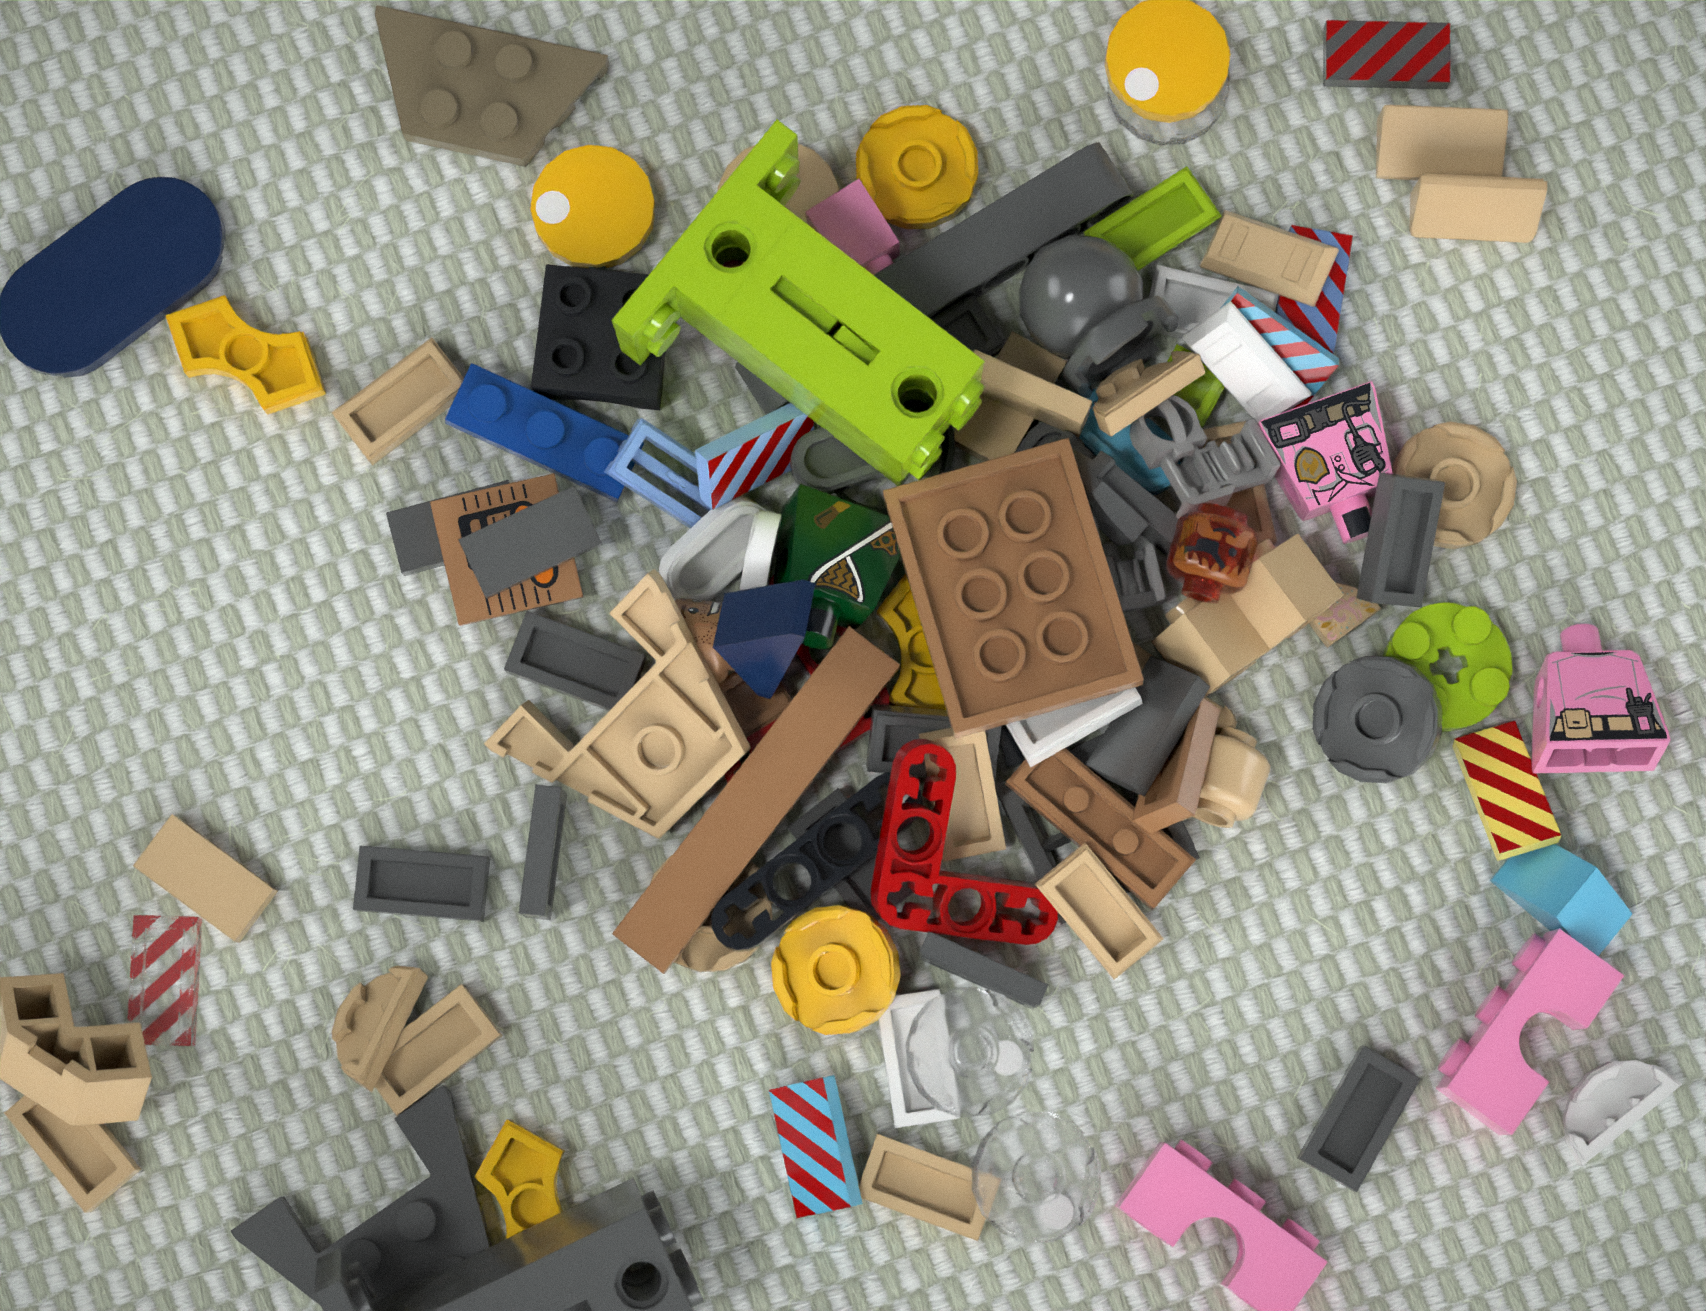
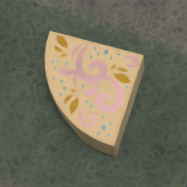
[1309,583,1381,648]

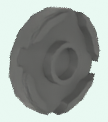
[1312,656,1443,783]

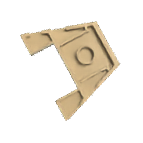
[484,569,751,839]

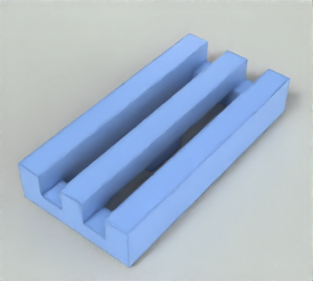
[604,418,711,529]

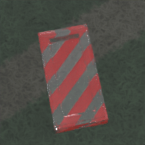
[127,915,202,1047]

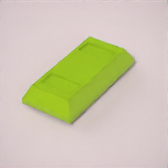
[1083,166,1222,271]

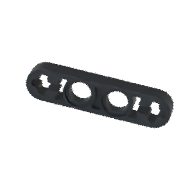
[711,772,923,952]

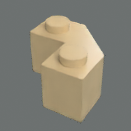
[1151,534,1344,698]
[0,973,152,1126]

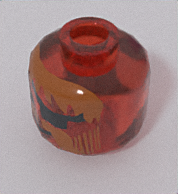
[1166,503,1258,604]

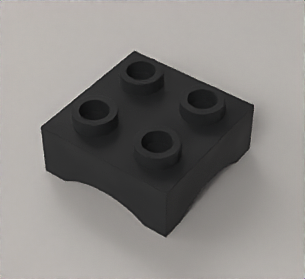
[531,264,666,411]

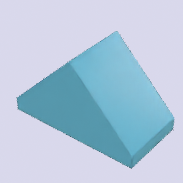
[1490,844,1632,956]

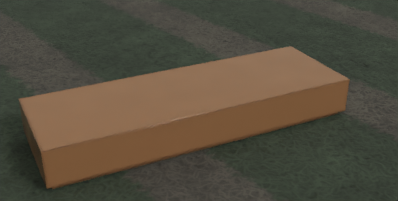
[1005,748,1196,910]

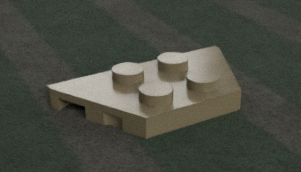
[374,5,610,167]

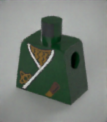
[774,484,900,649]

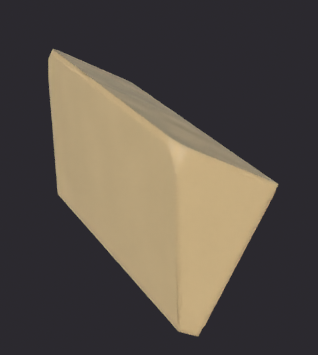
[1376,105,1508,180]
[1409,173,1547,243]

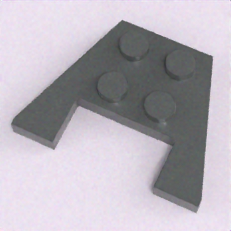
[231,1085,492,1306]

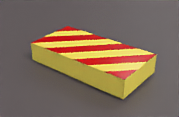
[1452,721,1561,861]

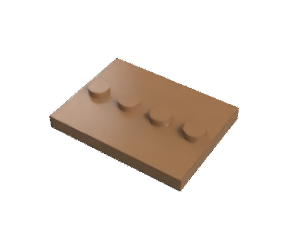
[883,438,1144,739]

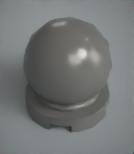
[1019,235,1179,398]

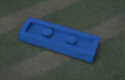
[445,363,644,502]

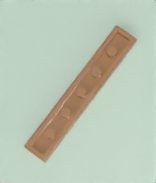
[612,626,900,974]

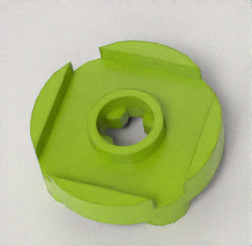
[1382,602,1512,732]

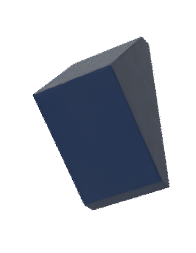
[713,580,815,699]

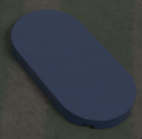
[0,177,226,378]

